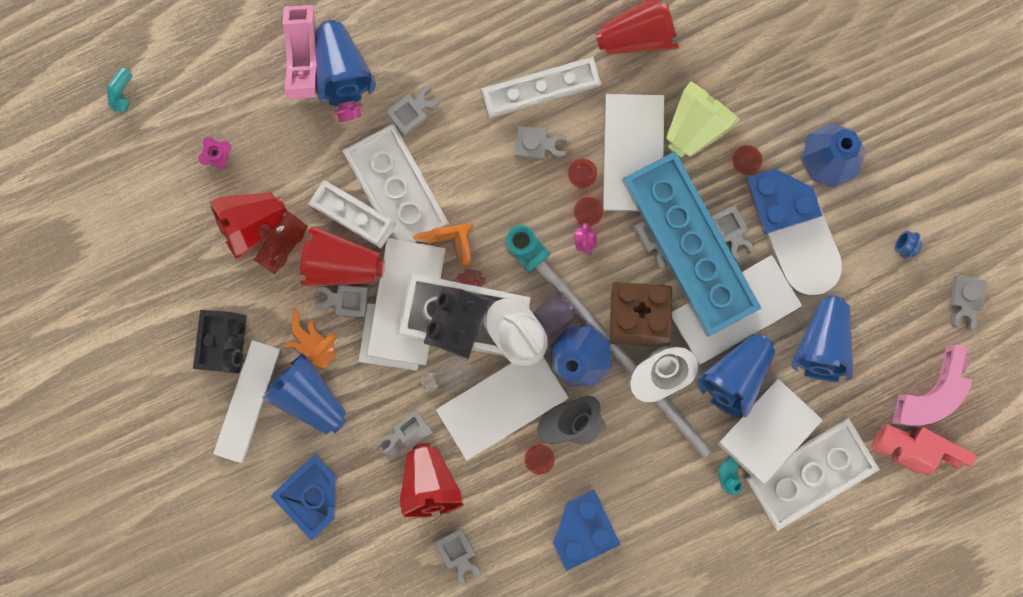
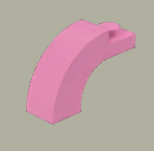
[282,5,317,99]
[892,345,972,426]

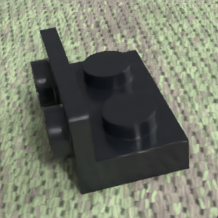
[193,310,247,374]

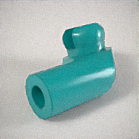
[107,68,133,113]
[718,455,743,495]

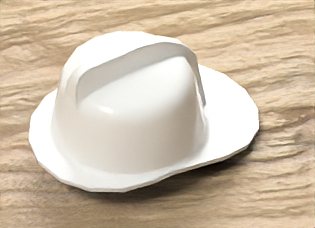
[485,298,547,366]
[630,346,698,402]

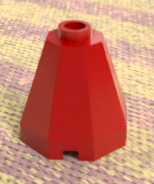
[210,192,287,260]
[400,443,464,518]

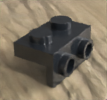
[424,286,488,359]

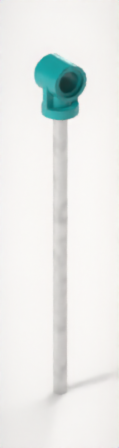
[505,225,712,458]

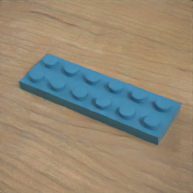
[622,152,762,337]

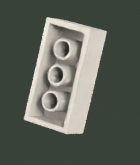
[398,273,531,356]

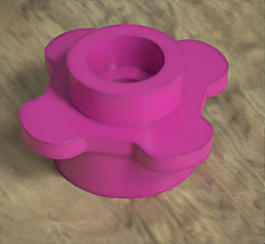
[333,100,363,122]
[198,137,231,169]
[575,223,597,255]

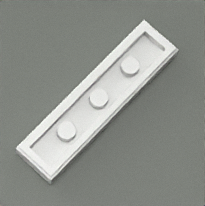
[481,56,601,118]
[213,340,282,463]

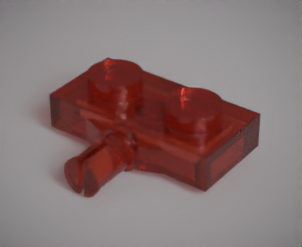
[254,211,309,274]

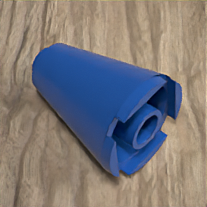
[316,20,376,106]
[791,296,853,382]
[697,334,775,418]
[262,353,347,434]

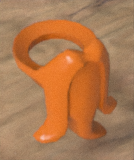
[413,223,473,267]
[285,308,337,369]

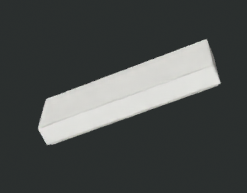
[308,180,397,249]

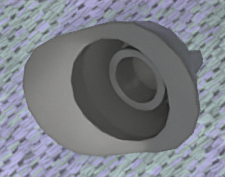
[537,396,606,445]

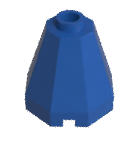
[800,123,866,188]
[550,325,612,387]

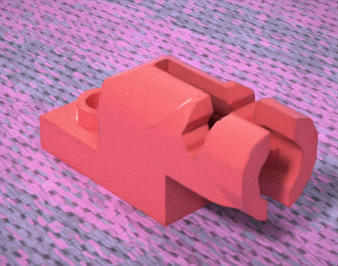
[871,424,977,474]

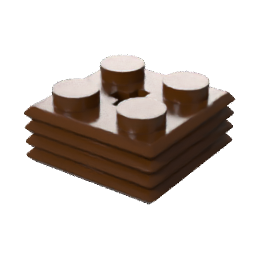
[610,282,672,347]

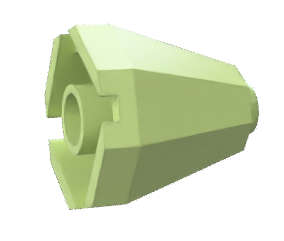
[666,81,740,158]

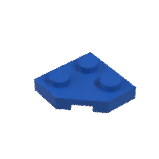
[745,168,823,235]
[271,454,337,540]
[553,490,621,571]

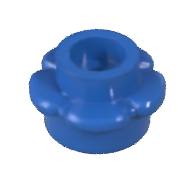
[895,231,922,259]

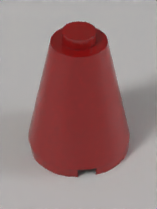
[596,0,679,55]
[300,227,386,287]

